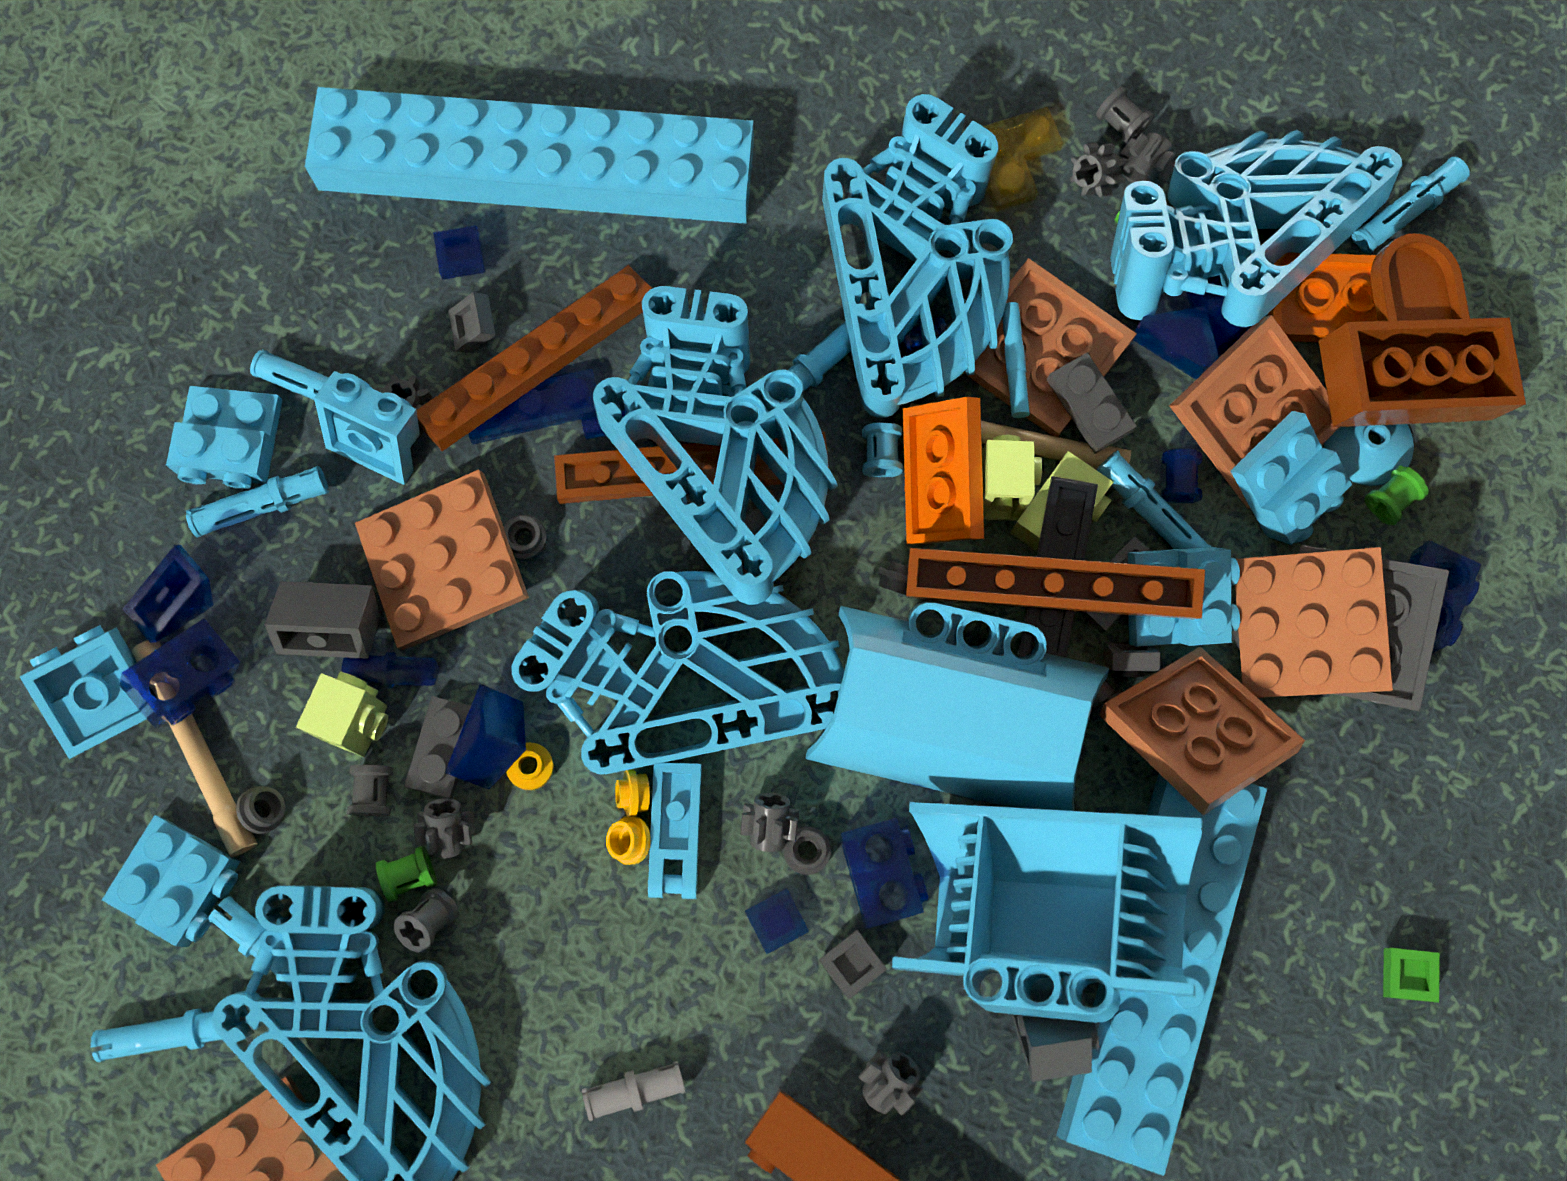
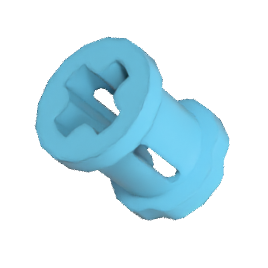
[862,422,903,477]

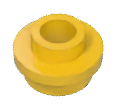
[506,742,554,790]
[615,769,650,817]
[606,816,651,865]

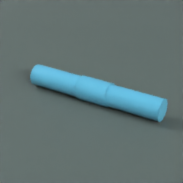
[1002,302,1030,418]

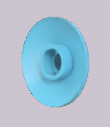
[1324,424,1414,486]

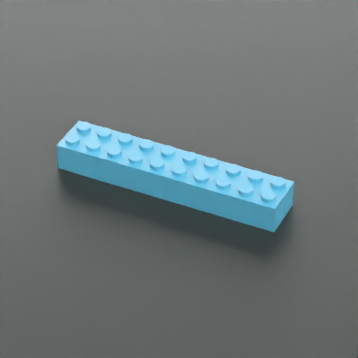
[305,87,754,224]

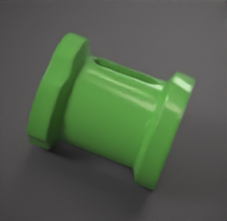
[1364,466,1429,525]
[376,846,437,903]

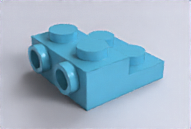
[314,371,420,485]
[166,386,283,489]
[1231,411,1352,545]
[1128,547,1240,647]
[20,625,160,759]
[102,815,240,947]

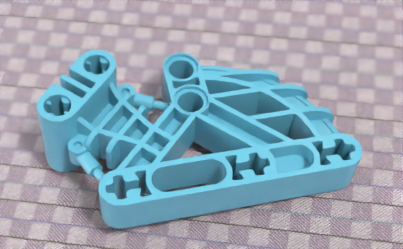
[822,94,1013,418]
[1110,130,1402,327]
[593,286,838,605]
[512,571,845,774]
[212,885,491,1181]

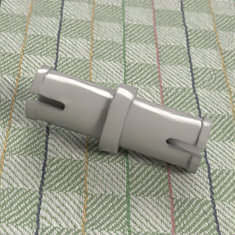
[582,1061,686,1121]

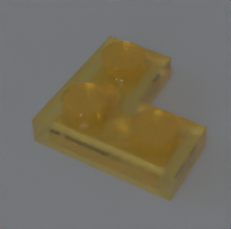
[983,106,1063,212]

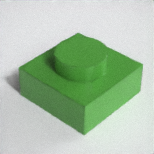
[1383,948,1440,1003]

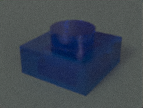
[433,225,486,280]
[745,889,809,955]

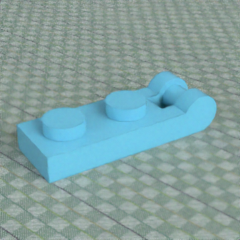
[648,763,702,899]

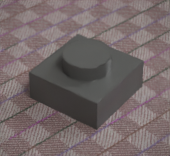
[448,292,495,353]
[1103,642,1160,678]
[819,930,887,1000]

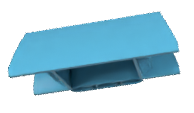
[805,600,1109,811]
[892,802,1203,1022]

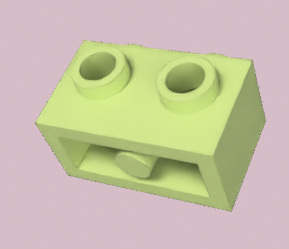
[982,435,1042,521]
[296,671,388,757]

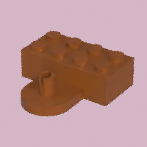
[1319,233,1526,427]

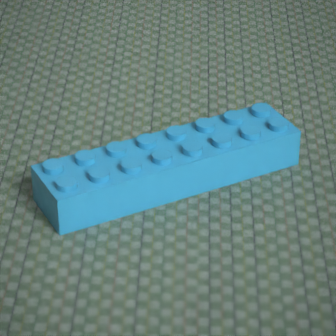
[1056,774,1267,1176]

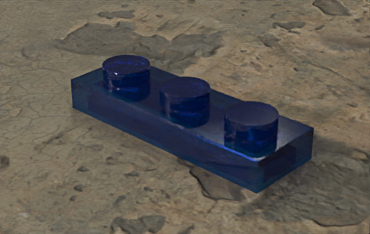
[468,368,597,445]

